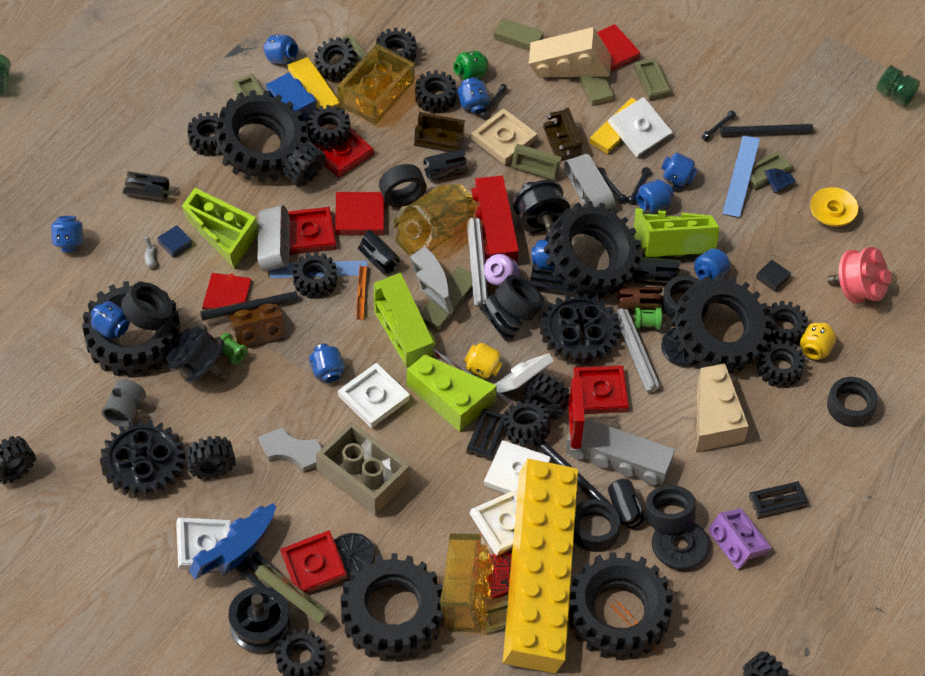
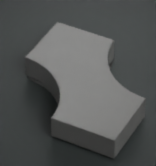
[259,428,322,472]

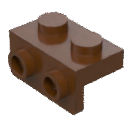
[229,304,287,347]

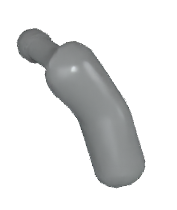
[144,236,156,269]

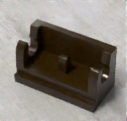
[543,107,583,161]
[414,112,465,152]

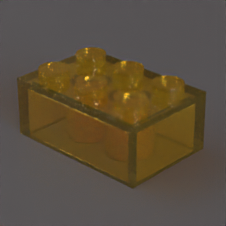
[337,44,415,125]
[440,533,493,632]

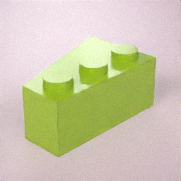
[182,188,258,269]
[633,208,719,258]
[374,273,436,367]
[406,355,497,432]

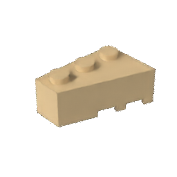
[529,27,611,77]
[696,364,749,452]

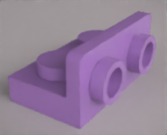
[708,508,771,569]

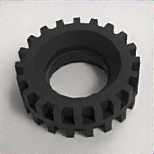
[213,90,308,182]
[544,201,642,299]
[671,274,772,374]
[82,281,181,378]
[568,552,673,660]
[341,553,445,662]

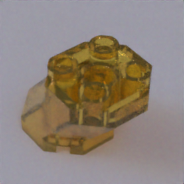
[394,184,477,254]

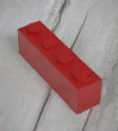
[470,175,519,264]

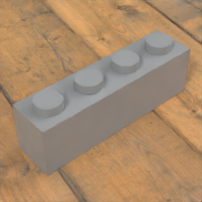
[565,418,675,487]

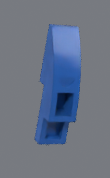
[189,503,276,580]

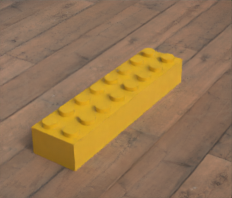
[503,458,578,674]

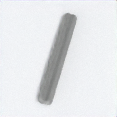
[467,218,488,307]
[615,308,660,393]

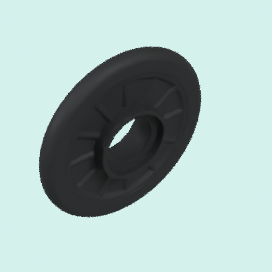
[652,522,710,570]

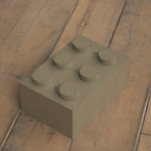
[316,421,410,515]

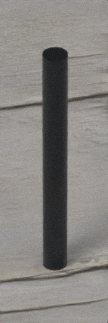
[720,124,813,136]
[200,291,298,321]
[533,438,609,502]

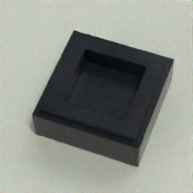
[756,260,791,292]

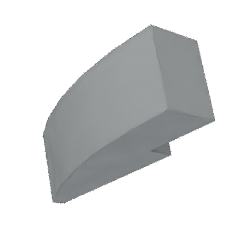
[410,247,454,315]

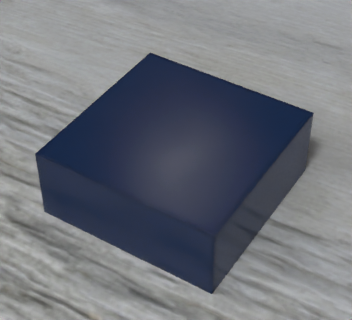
[157,225,192,258]

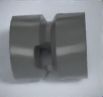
[101,379,147,428]

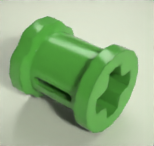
[635,308,662,330]
[221,333,248,365]

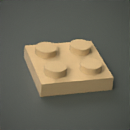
[471,108,537,165]

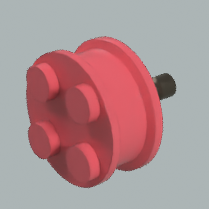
[827,247,892,304]

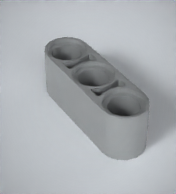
[564,154,615,210]
[258,205,290,272]

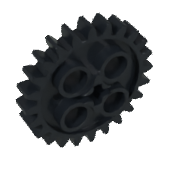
[540,292,621,365]
[100,420,186,498]

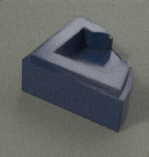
[764,168,796,192]

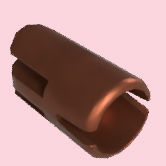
[618,286,663,311]

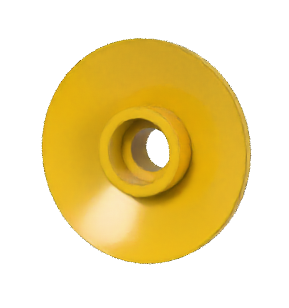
[810,187,858,226]

